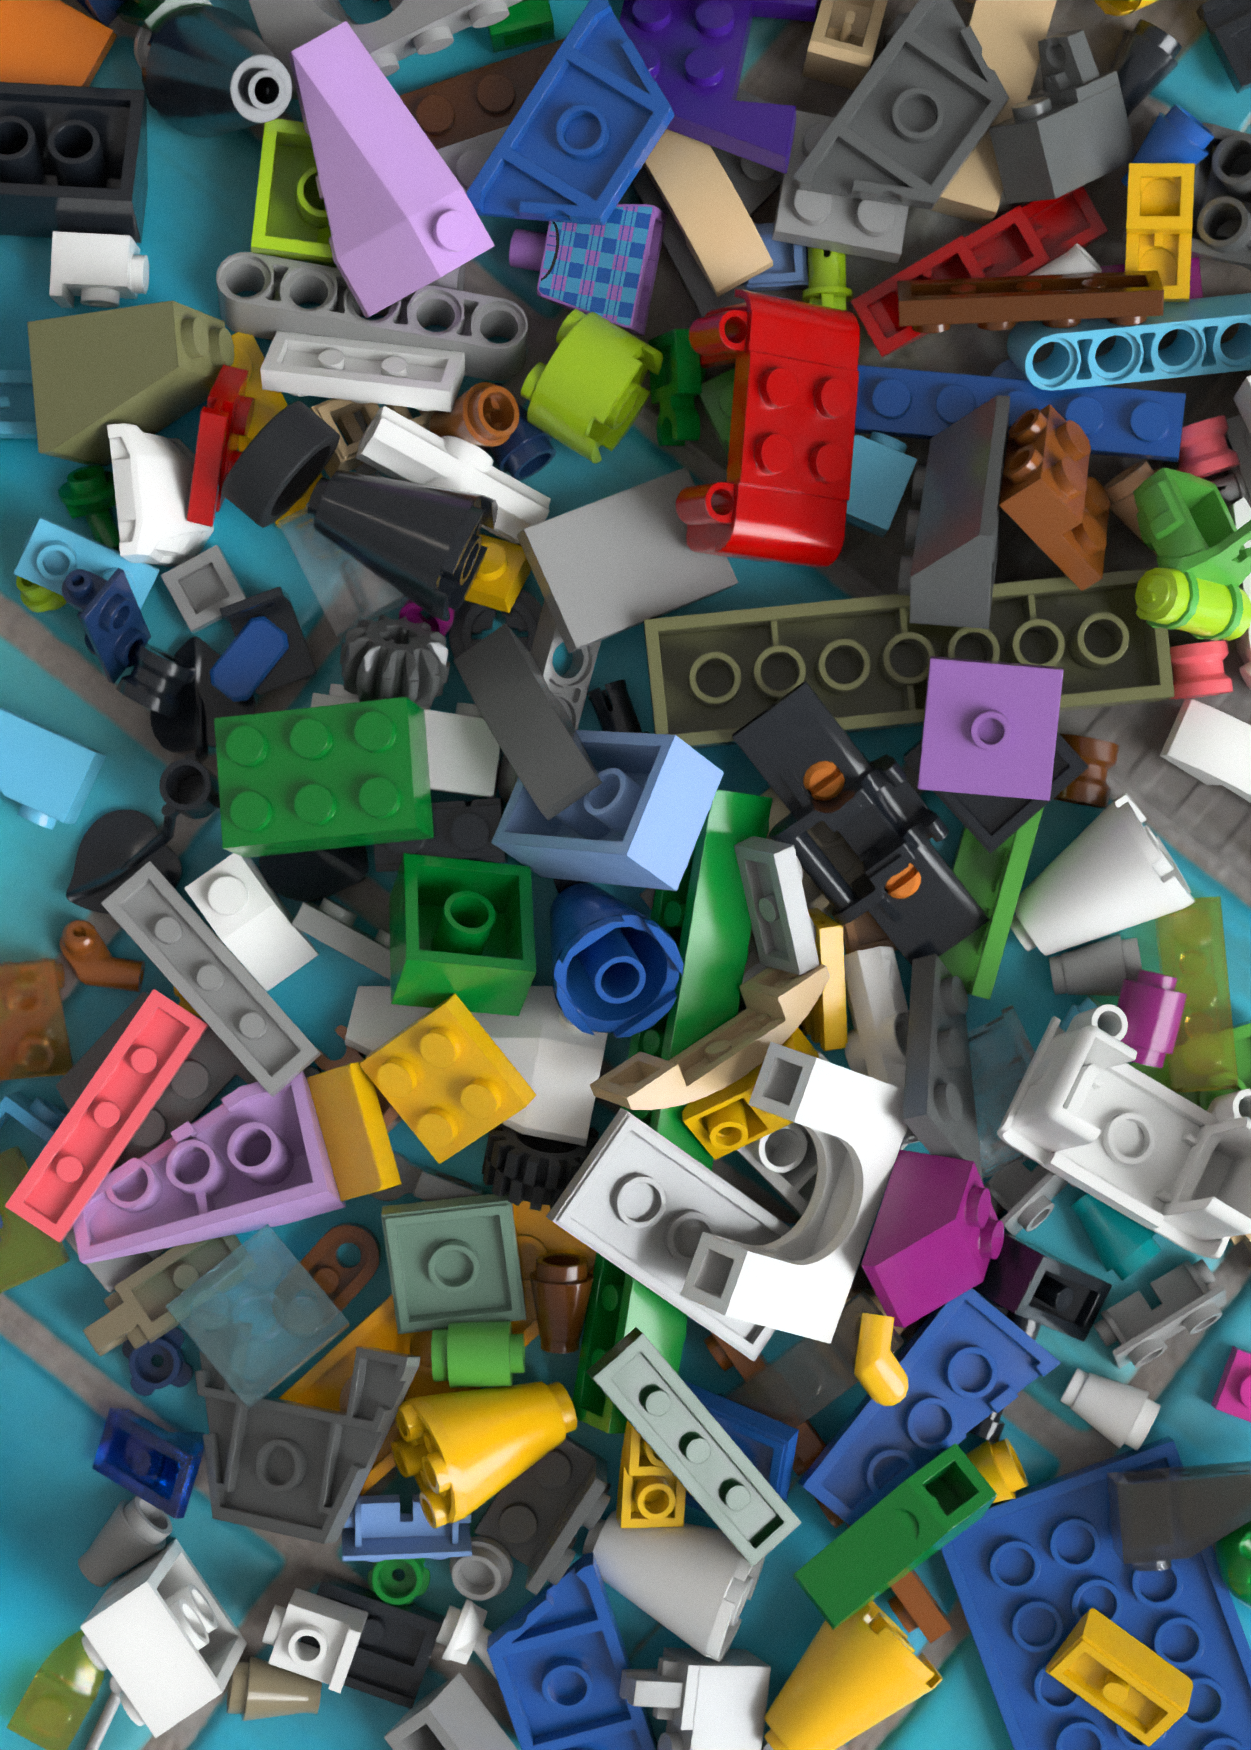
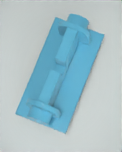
[13,516,159,610]

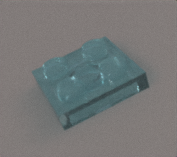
[166,1224,350,1409]

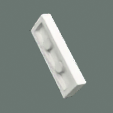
[260,331,465,412]

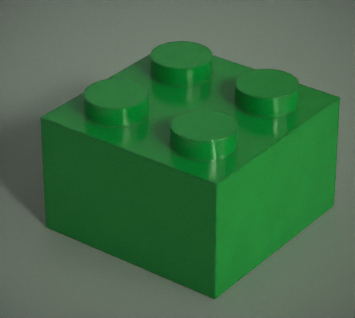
[389,853,536,1016]

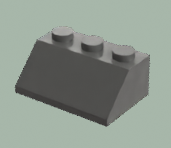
[898,395,1010,629]

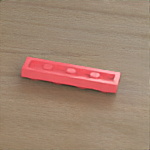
[5,989,208,1242]

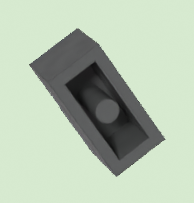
[989,30,1136,204]

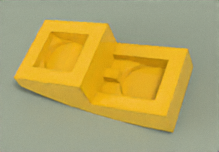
[1125,163,1195,302]

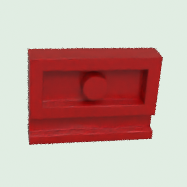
[187,365,255,527]

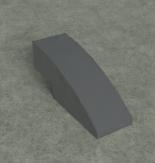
[453,623,602,820]

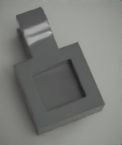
[370,1151,485,1201]

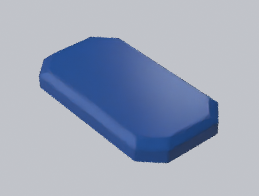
[210,616,289,702]

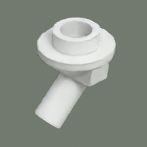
[435,1599,497,1679]

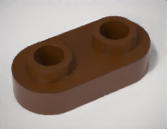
[273,1222,381,1337]

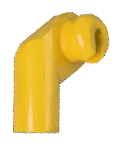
[854,1313,908,1406]

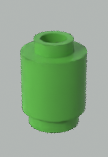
[431,1321,525,1388]

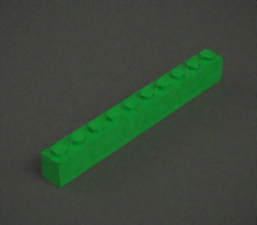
[572,789,773,1434]

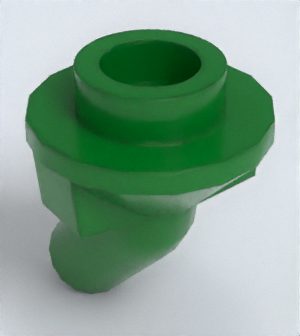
[58,465,120,552]

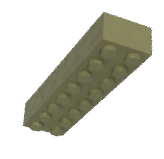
[643,567,1175,749]

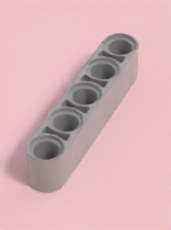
[216,252,528,381]

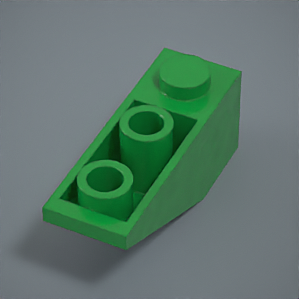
[793,1443,997,1630]

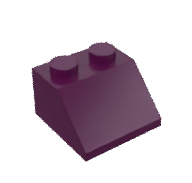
[861,1150,1004,1328]

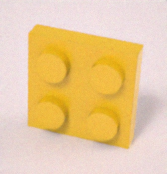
[359,993,536,1164]

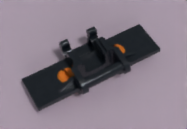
[732,680,989,966]

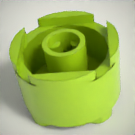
[520,309,663,464]

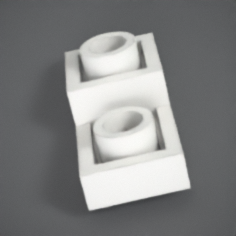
[1160,699,1251,803]

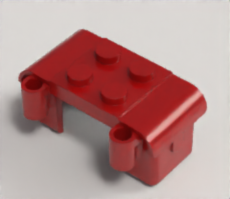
[676,289,860,568]

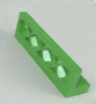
[939,807,1044,1000]

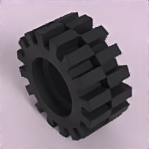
[482,1123,600,1211]

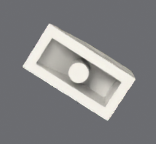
[184,853,320,991]

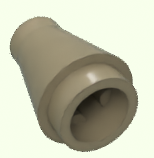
[227,1655,322,1721]

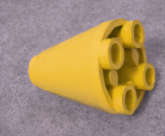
[391,1381,577,1528]

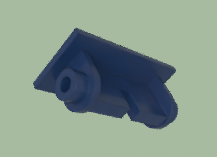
[62,568,151,684]

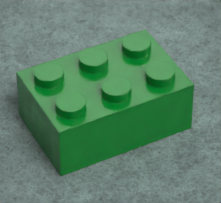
[214,697,434,858]

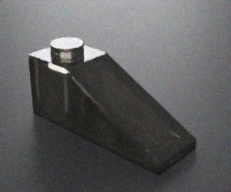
[1107,1461,1251,1571]

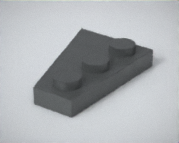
[902,954,983,1182]

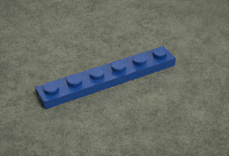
[854,365,1186,462]

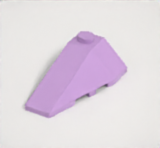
[289,21,495,318]
[73,1071,346,1264]

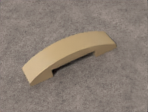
[643,129,773,297]
[590,964,830,1110]

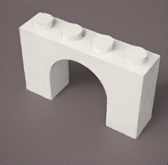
[680,1042,908,1344]

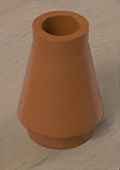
[430,382,519,447]

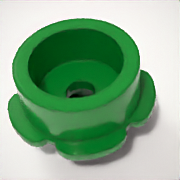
[367,1558,430,1605]

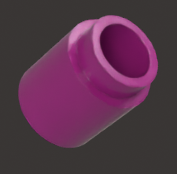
[1117,969,1187,1068]

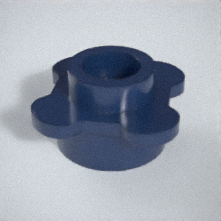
[122,1327,193,1396]

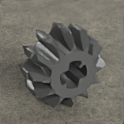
[340,615,450,707]

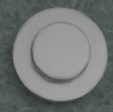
[449,1536,514,1601]

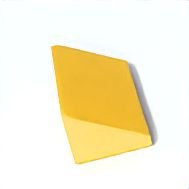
[307,1061,402,1201]
[1045,1608,1193,1747]

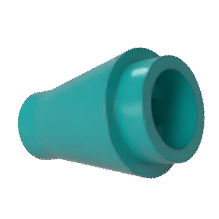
[1070,1193,1162,1281]

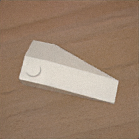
[345,986,608,1146]

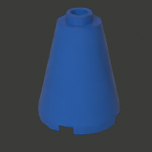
[550,883,684,1038]

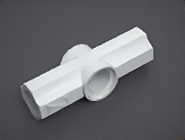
[355,406,551,545]
[844,946,920,1145]

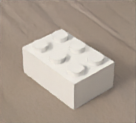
[80,1539,247,1738]

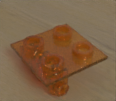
[0,958,73,1080]

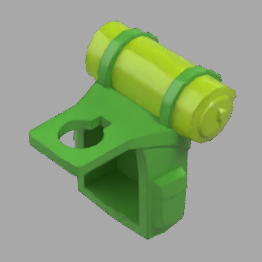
[1133,467,1251,641]

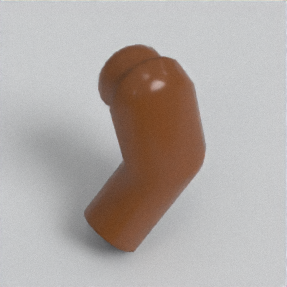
[60,919,145,992]

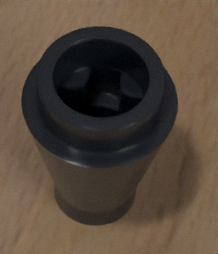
[1108,19,1182,118]

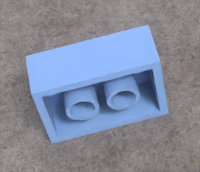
[491,730,724,891]

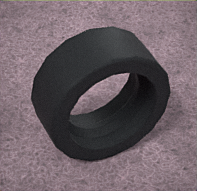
[222,401,340,528]

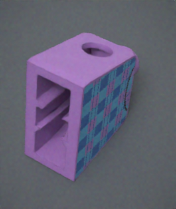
[509,204,667,335]

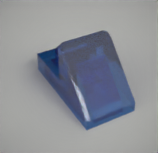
[92,1408,206,1519]

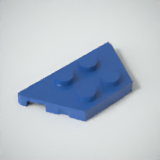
[466,0,675,226]
[487,1552,658,1750]

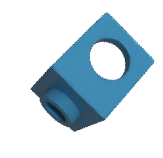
[0,1091,67,1143]

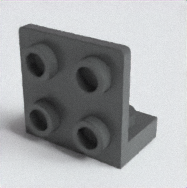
[474,1435,611,1595]

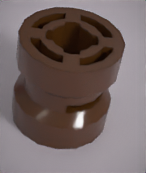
[1053,733,1119,808]

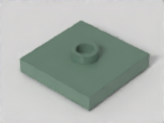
[381,1194,526,1334]

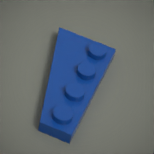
[797,1288,1061,1526]

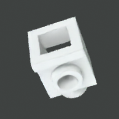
[49,231,149,308]
[262,1588,368,1693]

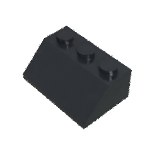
[0,82,148,243]

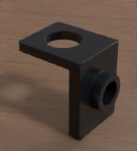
[219,587,317,695]

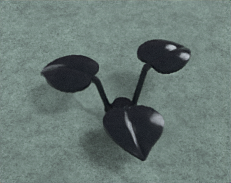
[66,636,369,915]

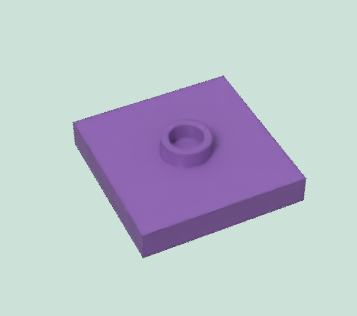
[917,656,1064,801]

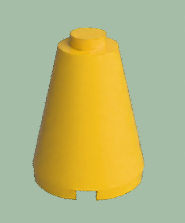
[764,1600,943,1750]

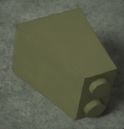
[27,300,235,466]

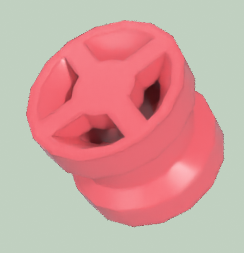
[1177,415,1241,479]
[1169,641,1233,700]

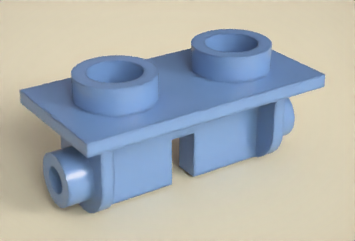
[341,1494,472,1562]

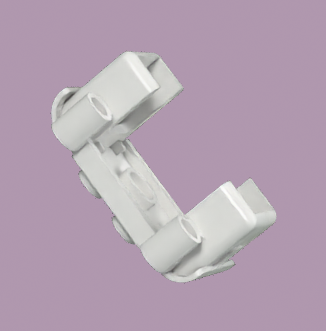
[997,1004,1251,1259]

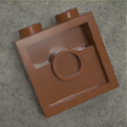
[999,404,1110,591]

